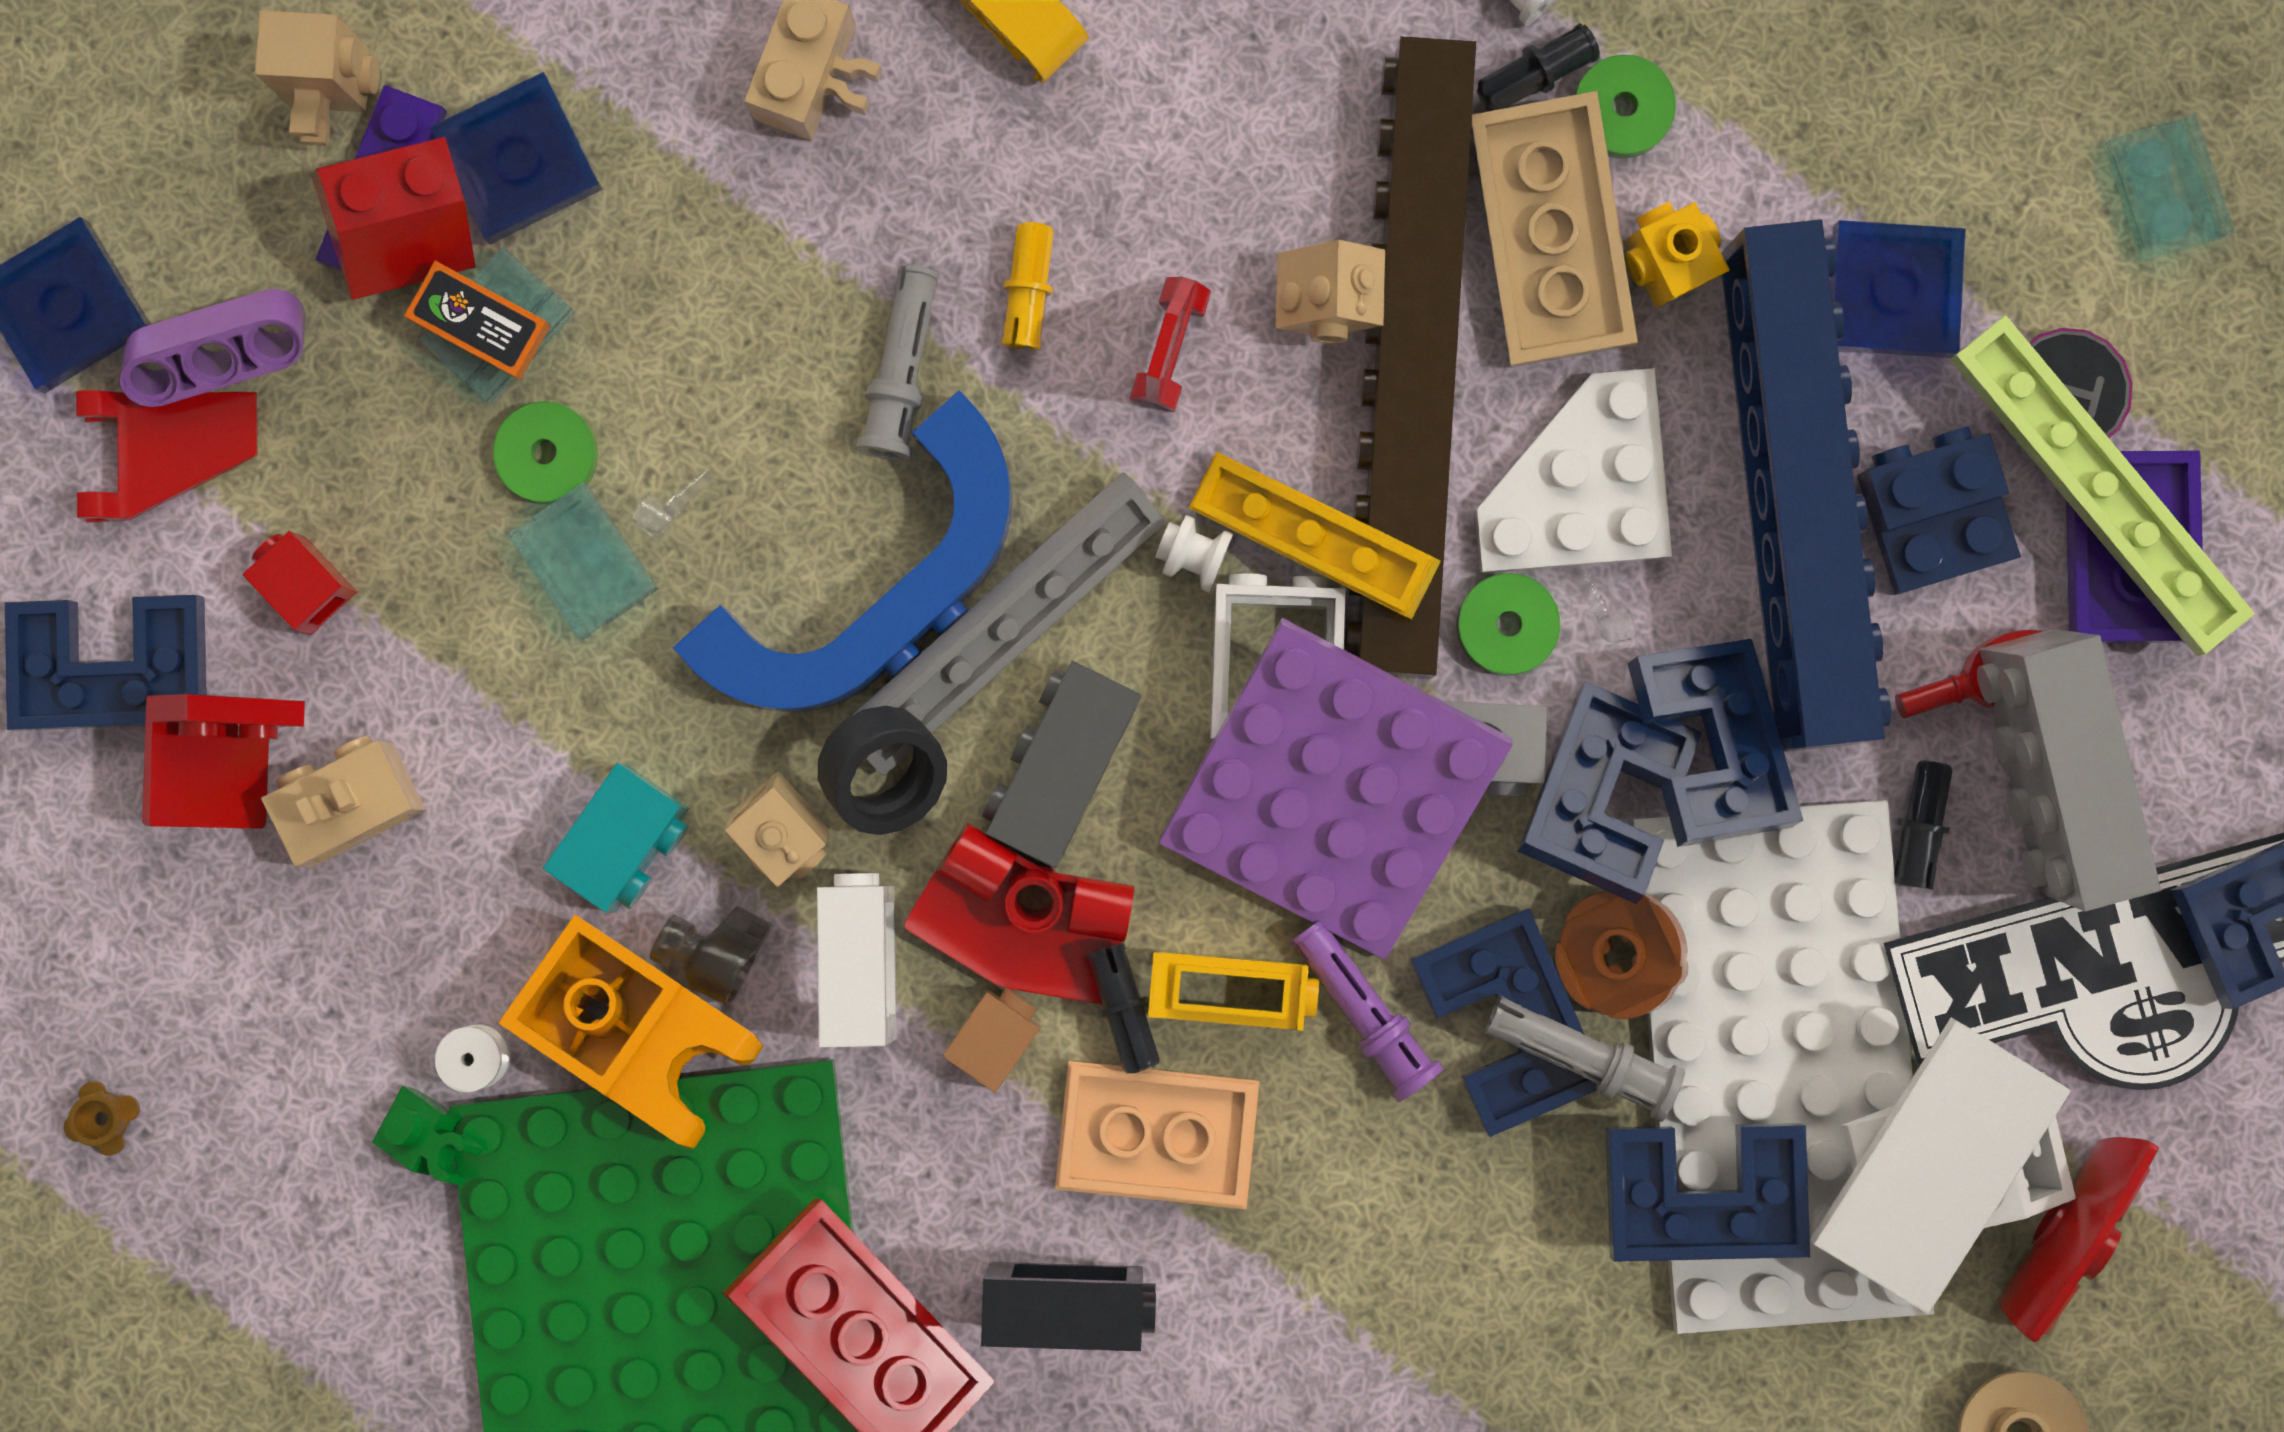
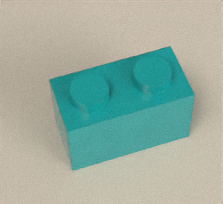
[542,762,689,913]

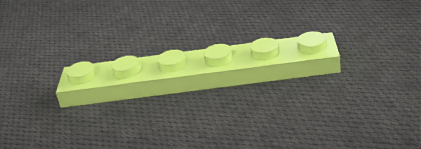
[1949,315,2255,656]

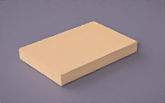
[1055,1060,1259,1209]

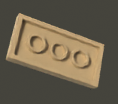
[1472,91,1638,368]

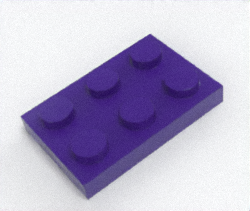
[2066,450,2203,643]

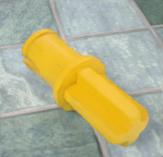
[1000,221,1054,351]

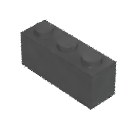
[982,660,1141,868]

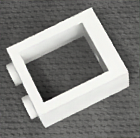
[1210,574,1346,741]
[817,873,896,1047]

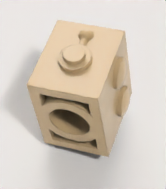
[1275,239,1385,343]
[724,771,829,887]

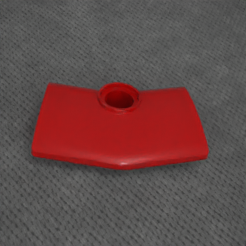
[904,823,1134,1005]
[1997,1137,2159,1342]

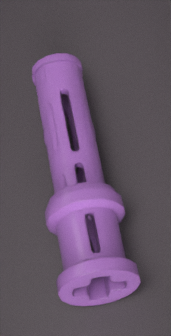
[1289,921,1444,1102]

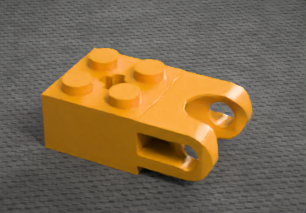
[498,914,764,1149]

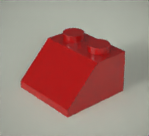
[311,137,476,301]

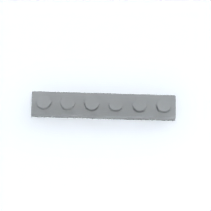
[852,472,1166,777]

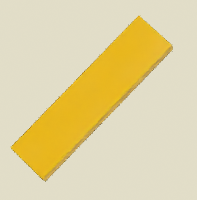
[1189,451,1441,619]

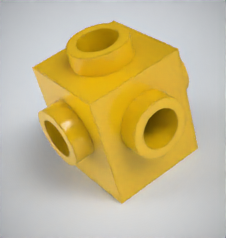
[1622,201,1730,309]

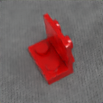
[142,694,305,829]

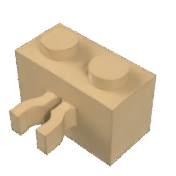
[744,0,882,141]
[255,10,380,146]
[261,736,426,868]

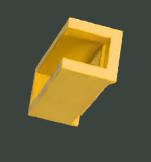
[1148,951,1319,1031]

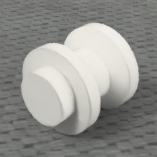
[1155,515,1233,593]
[435,1024,511,1092]

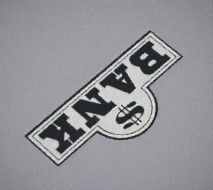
[1883,832,2284,1090]

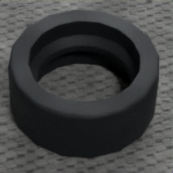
[817,705,947,835]

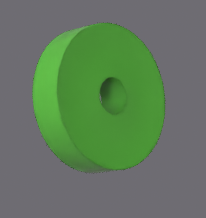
[1574,54,1676,159]
[493,401,598,505]
[1456,573,1560,676]

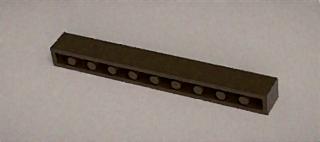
[1344,36,1477,679]

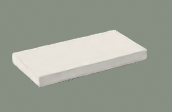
[1810,1017,2072,1314]

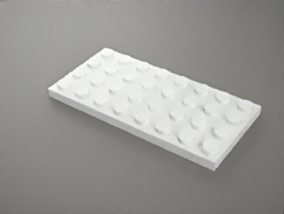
[1630,800,1934,1334]

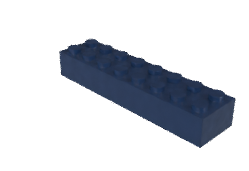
[1721,219,1891,752]

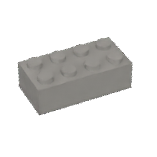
[1977,629,2161,912]

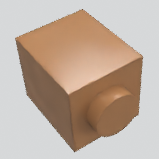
[942,987,1042,1093]

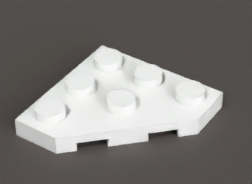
[1475,368,1672,574]

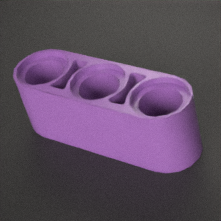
[119,289,306,407]

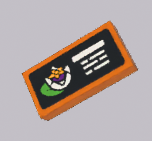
[404,261,551,380]

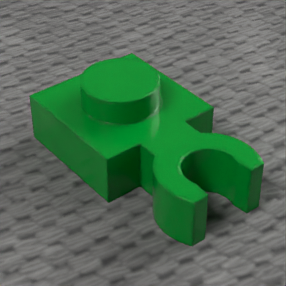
[372,1085,482,1186]

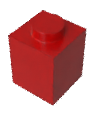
[242,531,357,635]

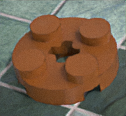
[1555,891,1689,1019]

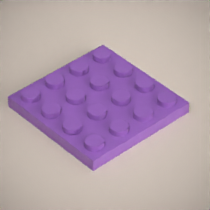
[1159,618,1513,959]

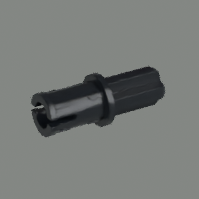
[1476,23,1600,111]
[1894,760,1953,890]
[1085,943,1160,1074]

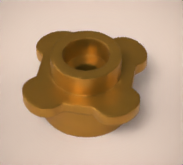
[64,1081,140,1156]

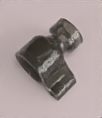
[650,906,773,1006]

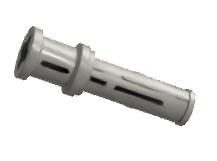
[855,264,939,461]
[1484,996,1685,1122]

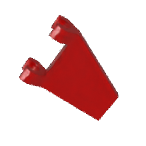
[1129,276,1211,412]
[76,390,258,523]

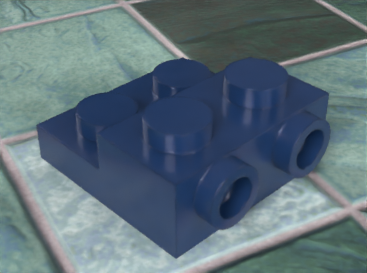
[1857,426,2021,595]

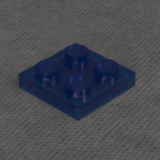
[430,72,603,245]
[0,217,151,394]
[1830,220,1966,358]

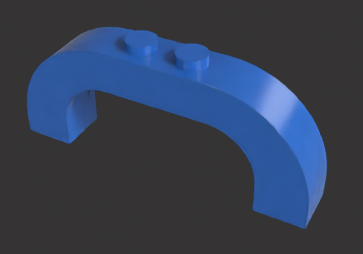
[673,390,1012,712]

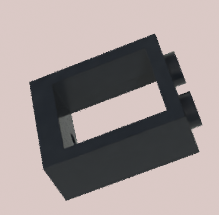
[981,1262,1156,1351]

